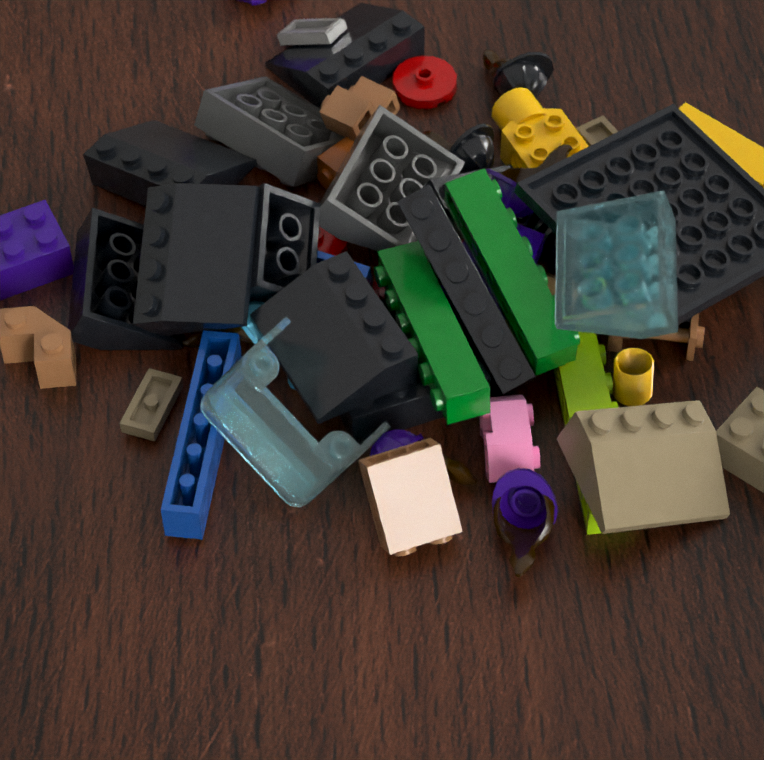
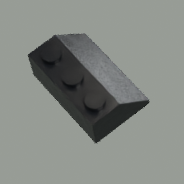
[249,183,321,303]

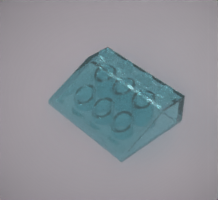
[555,190,678,339]

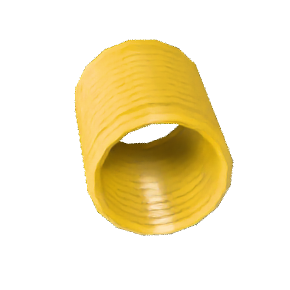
[613,348,654,406]

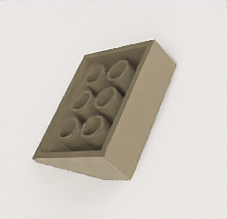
[557,400,730,534]

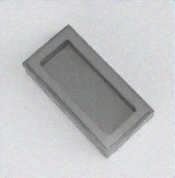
[277,18,347,45]

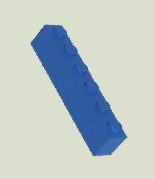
[161,330,242,540]

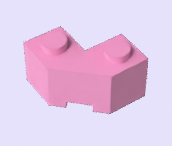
[479,395,540,483]

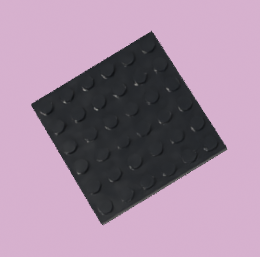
[514,104,764,337]

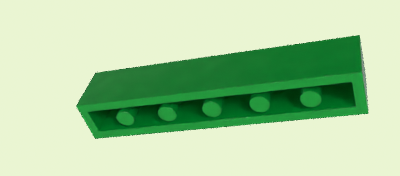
[445,168,580,376]
[374,241,491,425]

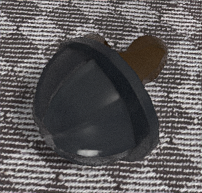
[483,49,554,100]
[423,123,495,174]

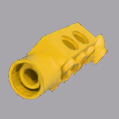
[492,88,589,168]

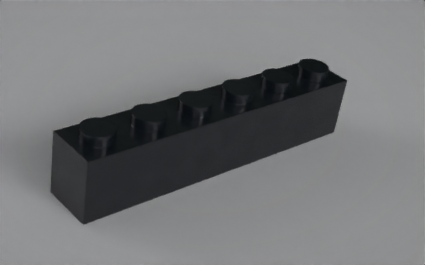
[398,184,536,396]

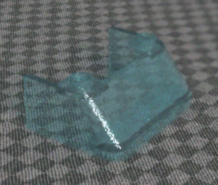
[201,316,390,507]

